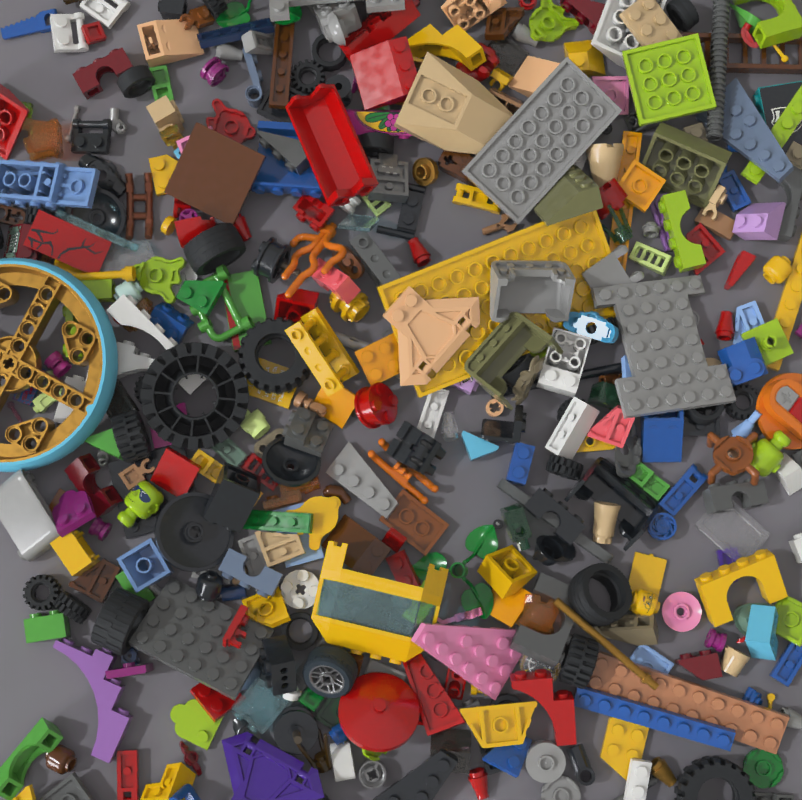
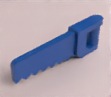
[0,9,57,40]

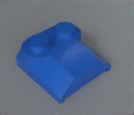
[717,337,769,387]

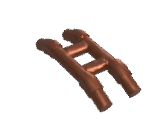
[125,172,154,240]

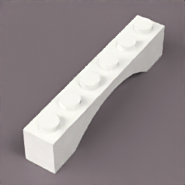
[107,294,207,394]

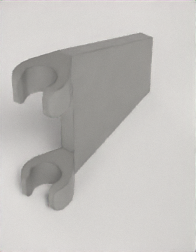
[581,245,644,290]

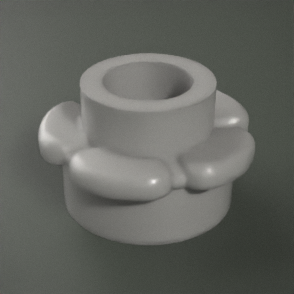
[642,222,661,238]

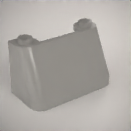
[490,260,576,323]
[0,469,60,562]

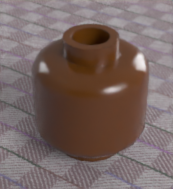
[45,744,77,775]

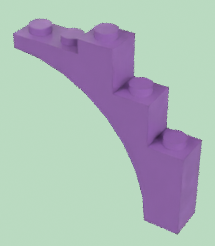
[53,637,133,763]

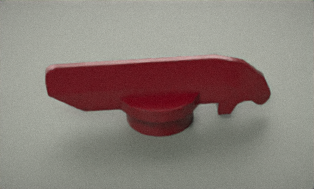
[179,741,202,777]

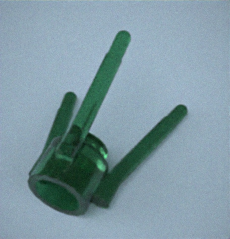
[601,204,633,245]

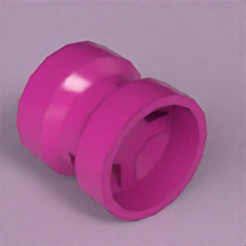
[44,351,72,378]

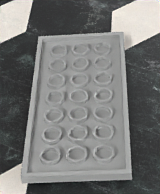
[461,57,622,225]

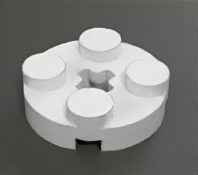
[281,570,319,609]

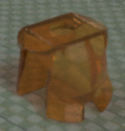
[22,118,64,161]
[515,594,560,635]

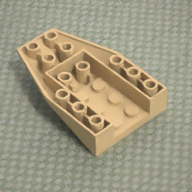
[393,51,513,155]

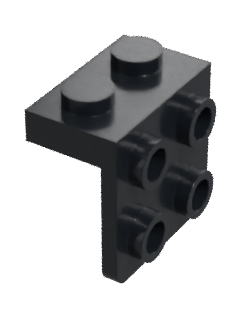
[481,405,527,444]

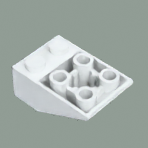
[536,327,592,398]

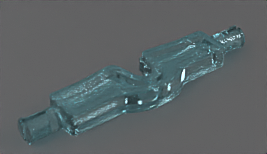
[55,209,139,252]

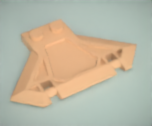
[382,286,480,386]

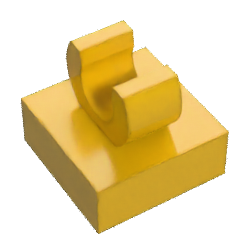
[490,68,513,91]

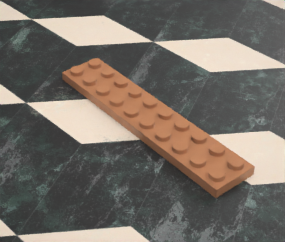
[586,650,790,754]

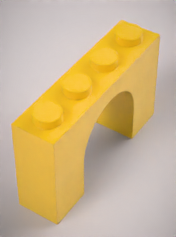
[694,549,788,627]

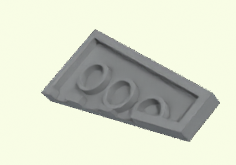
[325,442,399,519]

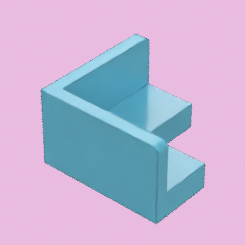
[745,604,779,661]

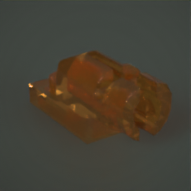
[262,475,321,510]

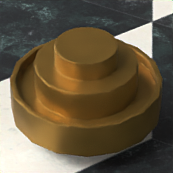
[412,157,439,186]

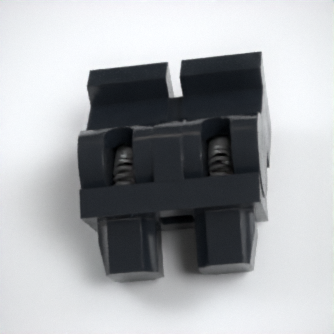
[385,421,446,476]

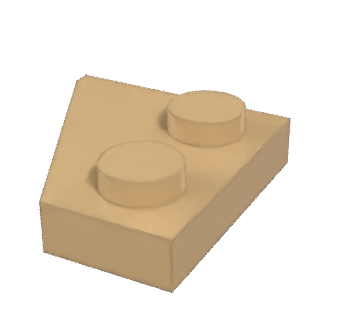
[255,531,305,568]

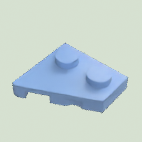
[733,301,765,345]

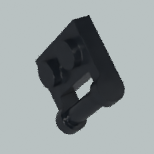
[71,119,112,154]

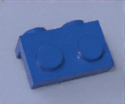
[149,302,194,344]

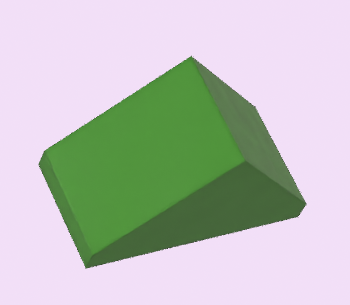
[84,428,124,461]

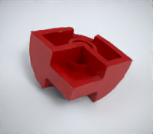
[174,216,218,248]

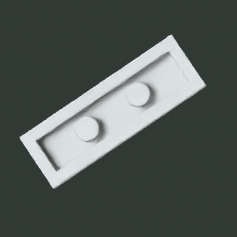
[545,397,600,460]

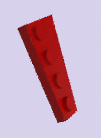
[402,653,466,736]

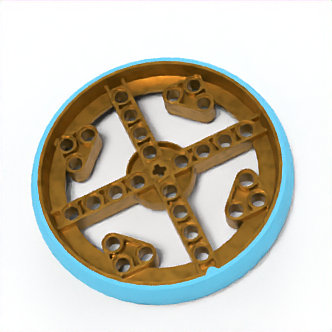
[0,258,118,472]

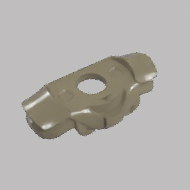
[511,355,545,405]

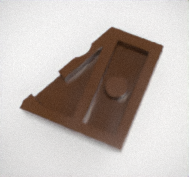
[485,7,525,40]
[68,559,122,603]

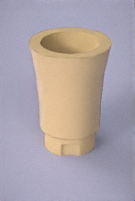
[592,501,621,544]

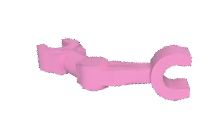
[430,607,483,625]

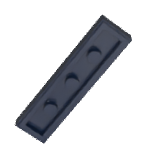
[197,18,274,49]

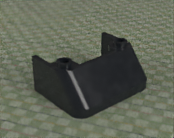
[564,457,659,551]

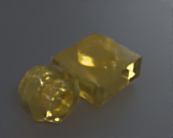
[159,124,184,150]

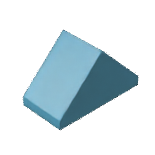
[461,430,499,461]

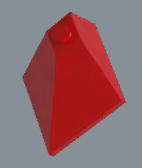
[0,84,30,160]

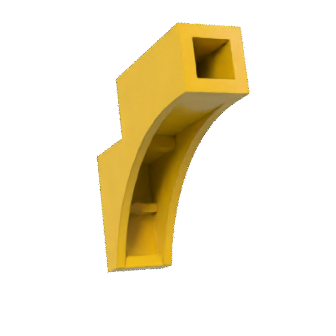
[408,24,487,71]

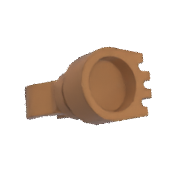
[293,391,327,418]

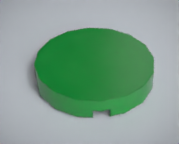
[742,748,784,789]

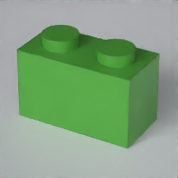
[23,610,71,643]

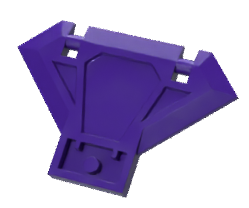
[222,732,325,800]

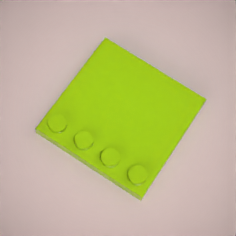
[622,33,717,127]

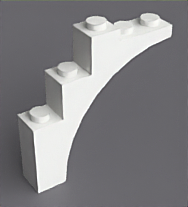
[53,340,155,424]

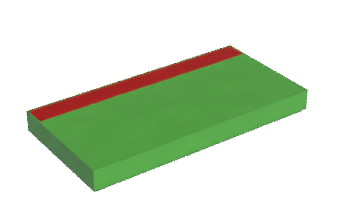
[224,270,272,352]

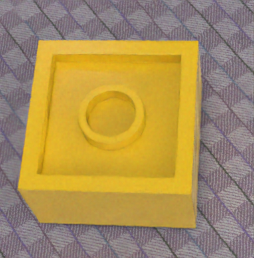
[50,530,101,576]

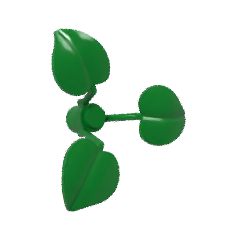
[216,0,302,28]
[412,525,498,619]

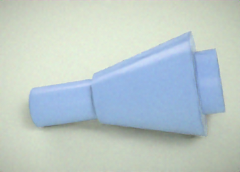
[731,410,762,438]

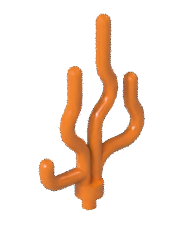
[281,222,347,298]

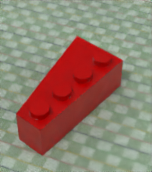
[339,0,421,63]

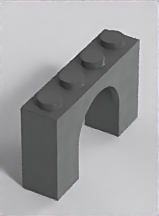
[509,572,576,668]

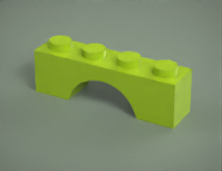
[658,190,706,273]

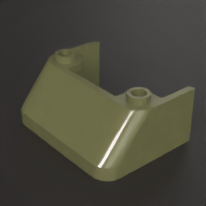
[464,312,563,411]

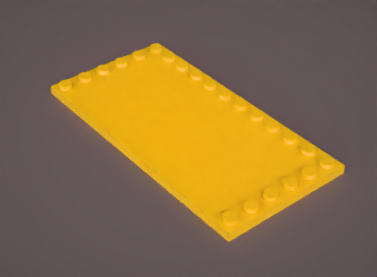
[377,210,616,398]

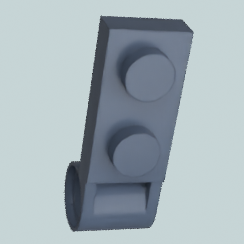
[242,49,264,108]

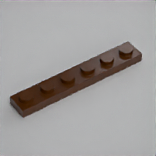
[269,22,295,109]

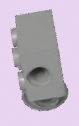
[312,1,362,45]

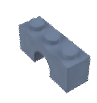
[218,548,284,599]

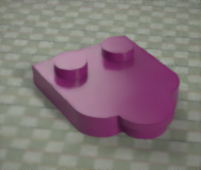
[52,490,96,537]

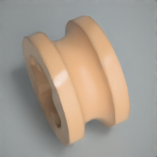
[486,399,504,417]

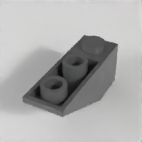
[257,131,310,175]

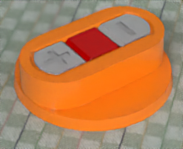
[756,372,802,450]

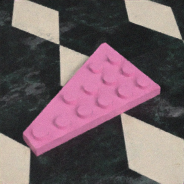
[411,622,522,700]

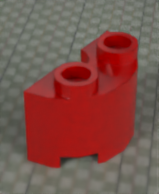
[596,178,628,220]
[292,195,335,233]

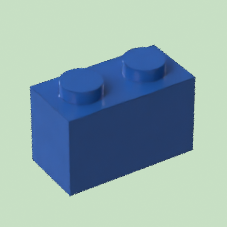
[505,442,535,486]

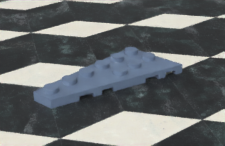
[695,78,794,183]

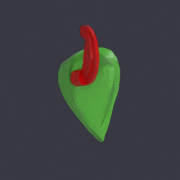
[730,3,762,48]

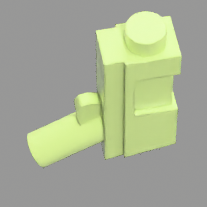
[32,370,63,414]

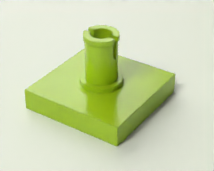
[740,318,794,366]

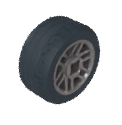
[302,645,358,698]

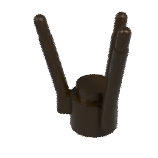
[296,729,333,773]

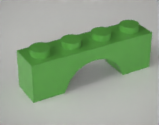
[0,717,64,800]

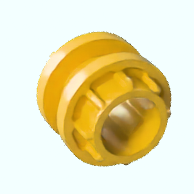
[329,292,370,322]

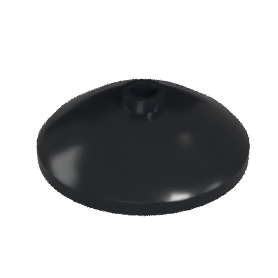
[66,188,125,242]
[262,436,321,487]

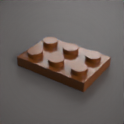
[379,489,449,556]

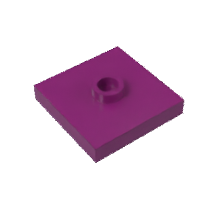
[105,662,154,679]

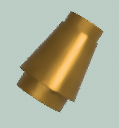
[650,757,677,787]

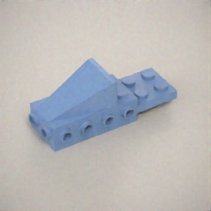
[0,159,100,214]

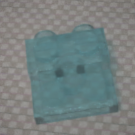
[231,677,289,735]

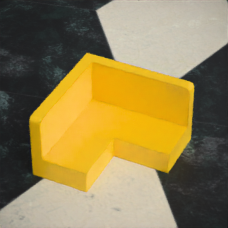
[140,762,196,800]

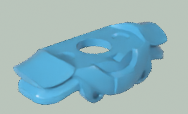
[563,311,619,344]

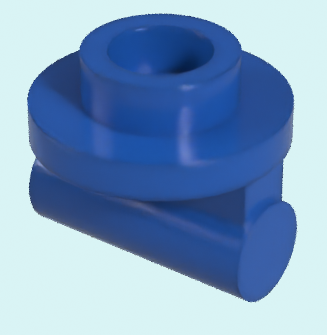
[742,687,763,706]

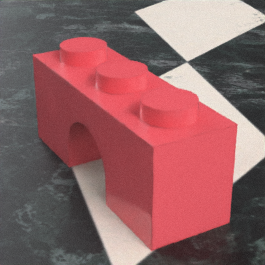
[311,258,361,304]

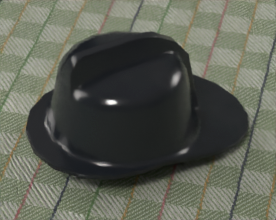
[532,535,576,566]

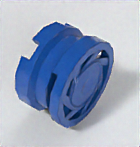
[647,512,677,540]

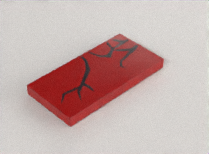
[23,209,112,273]

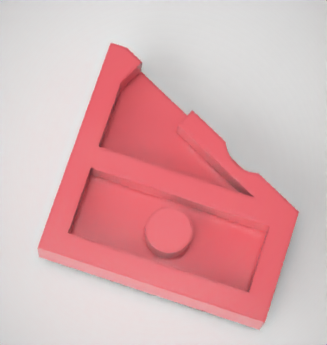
[587,405,635,448]

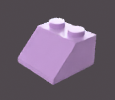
[732,202,786,240]

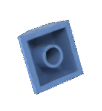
[117,538,174,593]

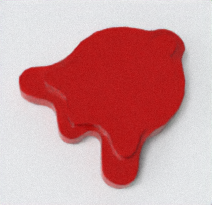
[206,98,256,144]

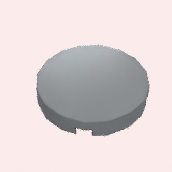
[541,775,581,800]

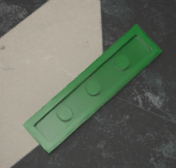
[243,510,313,534]

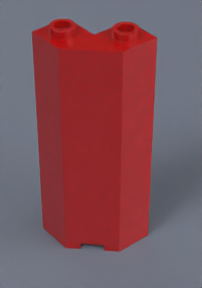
[285,83,379,207]

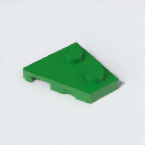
[176,280,227,316]

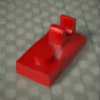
[223,604,250,649]

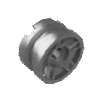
[358,759,387,789]

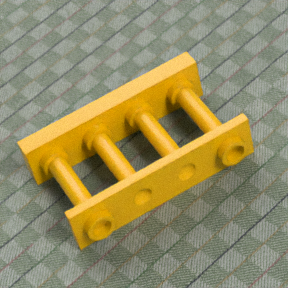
[284,306,360,396]

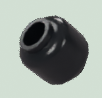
[195,570,224,602]

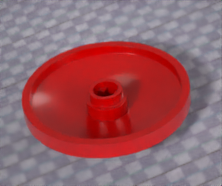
[338,672,420,752]

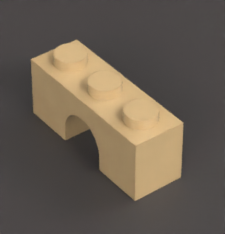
[146,95,185,141]

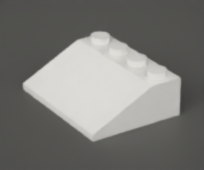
[591,0,667,68]

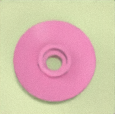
[662,592,702,632]

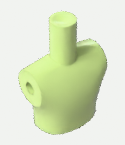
[240,408,271,440]

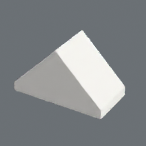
[774,452,802,496]

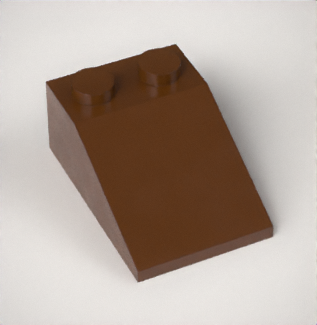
[321,514,392,575]

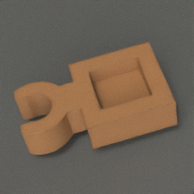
[118,458,156,491]

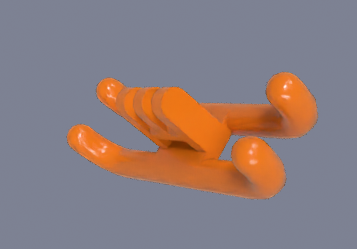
[368,438,439,504]

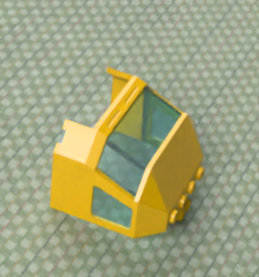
[311,541,449,665]

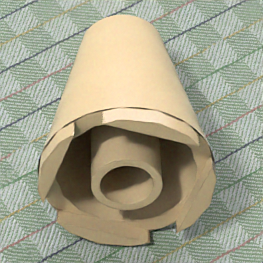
[586,143,624,188]

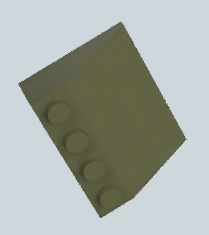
[642,122,732,209]
[532,165,603,226]

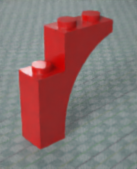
[510,669,577,746]

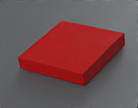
[150,447,202,497]

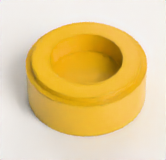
[161,216,177,236]

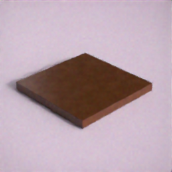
[164,122,266,225]

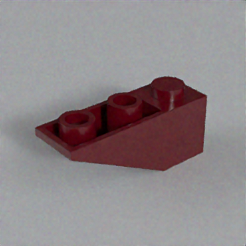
[559,0,605,35]

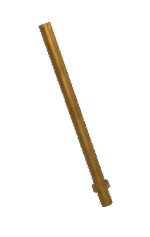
[553,597,659,690]

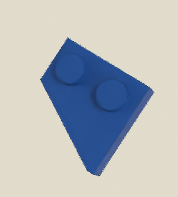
[482,737,532,778]

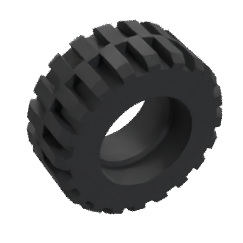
[238,317,311,395]
[674,756,757,800]

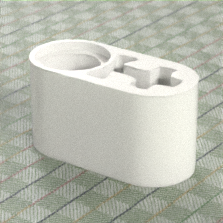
[330,740,356,782]

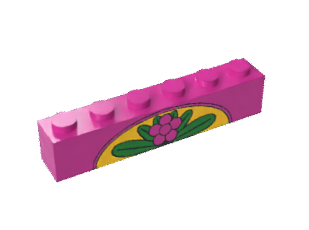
[346,109,419,139]

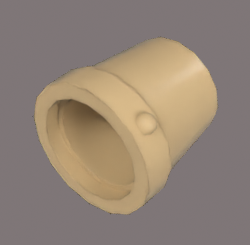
[720,645,750,677]

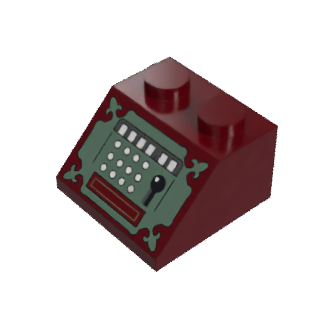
[4,224,44,261]

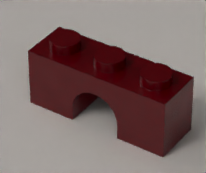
[72,48,133,99]
[64,453,123,518]

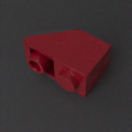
[675,649,723,680]

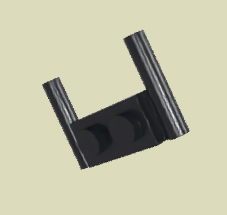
[376,183,426,240]

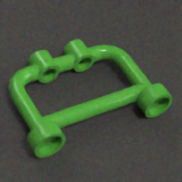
[189,264,255,342]

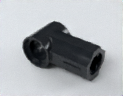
[566,743,595,786]

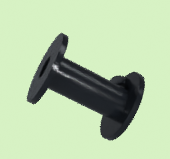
[326,74,352,107]

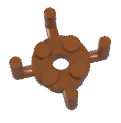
[707,432,760,486]

